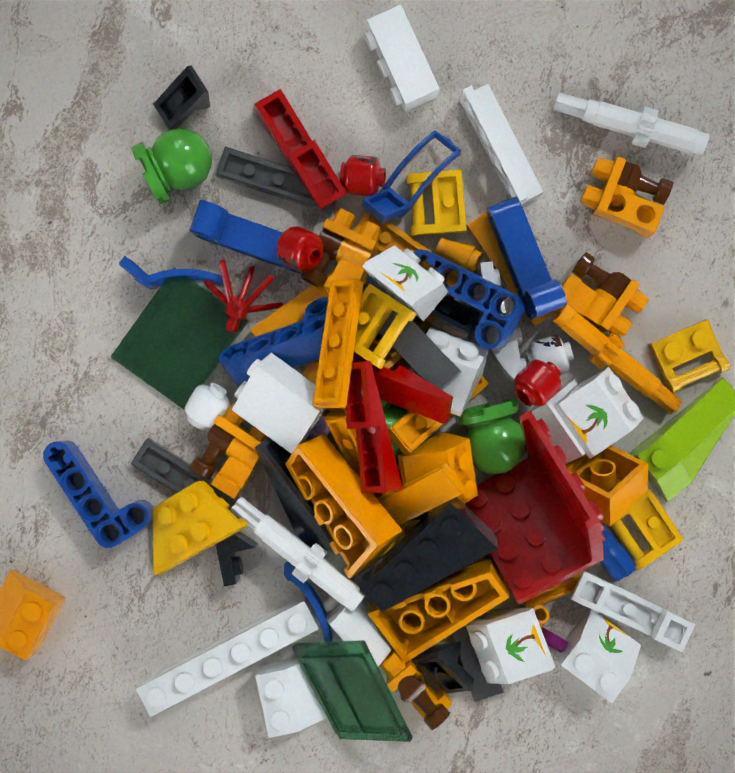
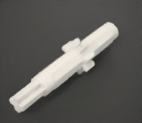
[553,92,710,156]
[230,497,365,612]

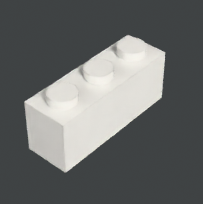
[364,5,440,113]

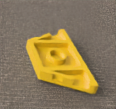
[153,481,248,575]

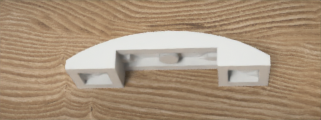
[570,570,696,652]

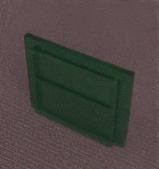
[110,268,249,410]
[292,640,413,742]

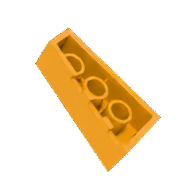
[285,434,403,579]
[367,558,509,663]

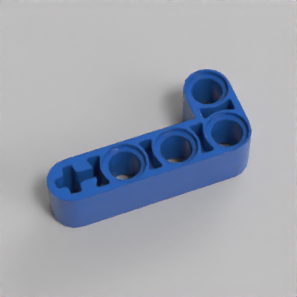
[486,196,567,320]
[189,200,302,274]
[413,249,525,350]
[219,297,328,385]
[43,441,153,548]

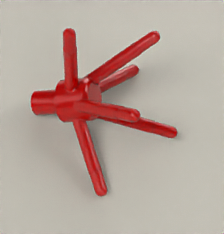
[204,260,284,332]

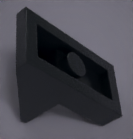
[153,65,210,130]
[216,531,258,587]
[412,641,474,693]

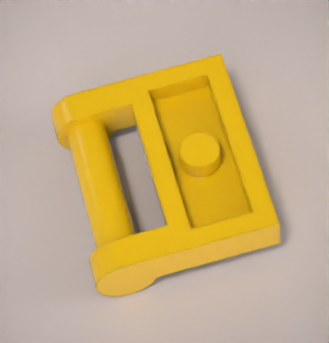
[406,169,467,237]
[354,283,417,369]
[648,319,730,393]
[606,488,684,570]

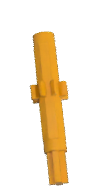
[552,304,683,415]

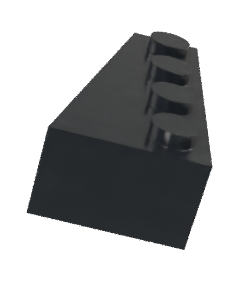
[360,497,498,612]

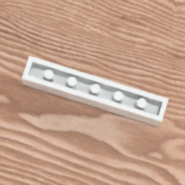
[136,595,320,717]

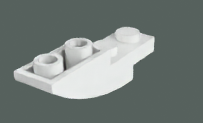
[471,261,527,384]

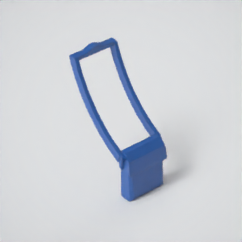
[362,130,461,224]
[119,256,232,289]
[284,561,333,646]

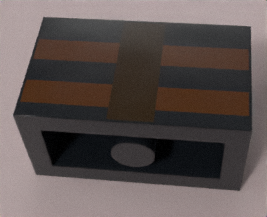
[413,295,480,340]

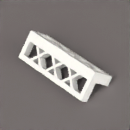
[460,84,543,205]

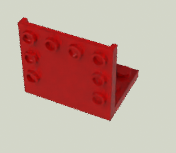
[465,410,605,605]

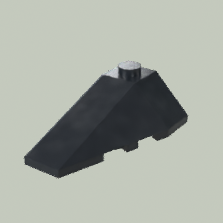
[255,437,333,551]

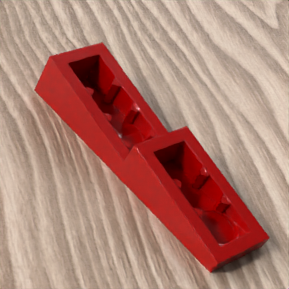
[253,89,347,210]
[352,352,453,424]
[345,361,403,493]

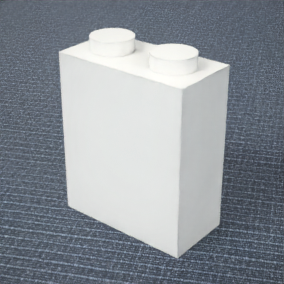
[232,353,326,454]

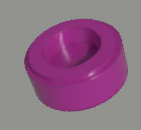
[541,627,568,653]

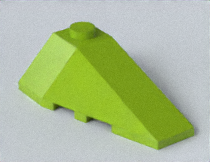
[628,378,735,502]

